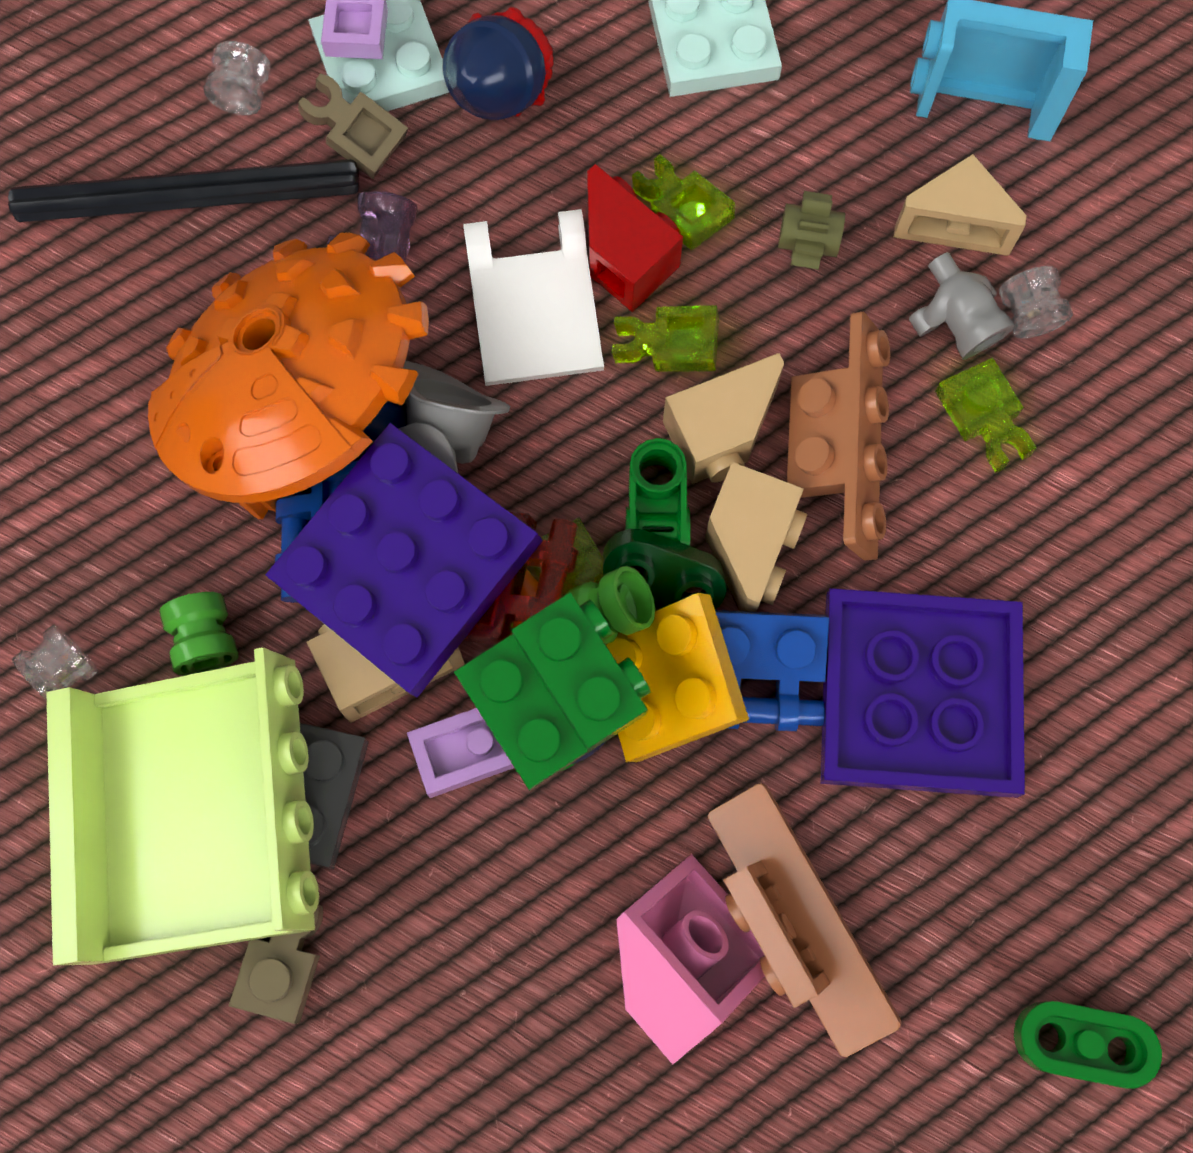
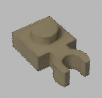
[298,73,408,179]
[229,904,323,1024]

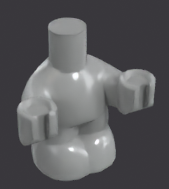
[909,252,1015,360]

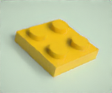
[606,593,749,762]

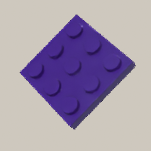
[265,423,543,698]
[820,588,1025,798]

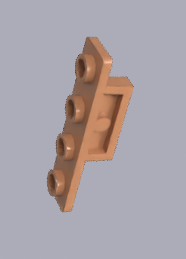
[787,311,890,561]
[708,783,901,1057]

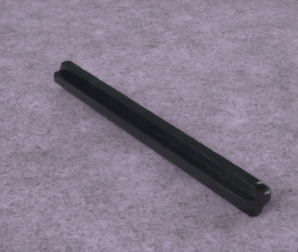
[8,159,360,222]

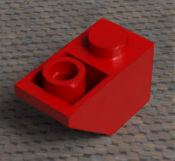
[587,164,683,312]

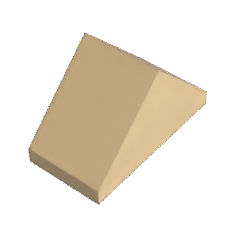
[893,154,1027,256]

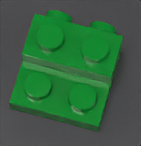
[454,592,651,791]

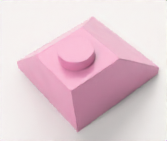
[616,854,765,1064]

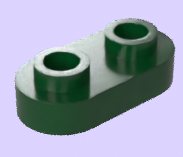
[602,529,726,610]

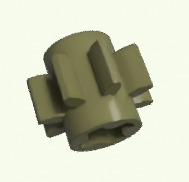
[778,191,845,270]

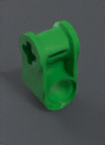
[625,438,691,546]

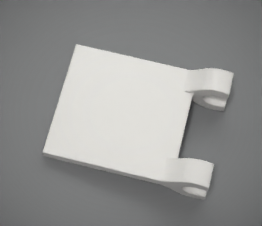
[463,209,604,386]

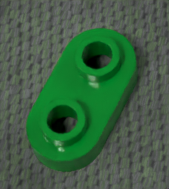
[1014,1001,1162,1089]

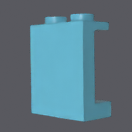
[910,0,1093,141]

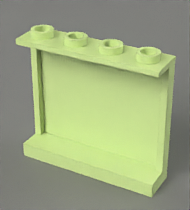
[46,647,319,965]

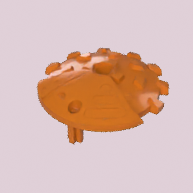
[148,233,429,519]

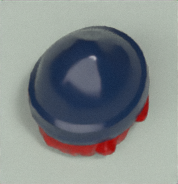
[442,7,554,120]

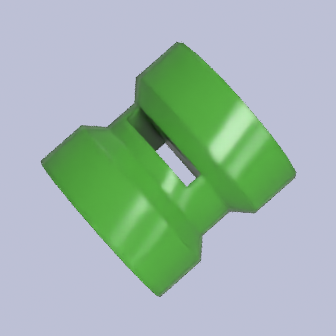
[565,566,655,645]
[159,592,239,676]

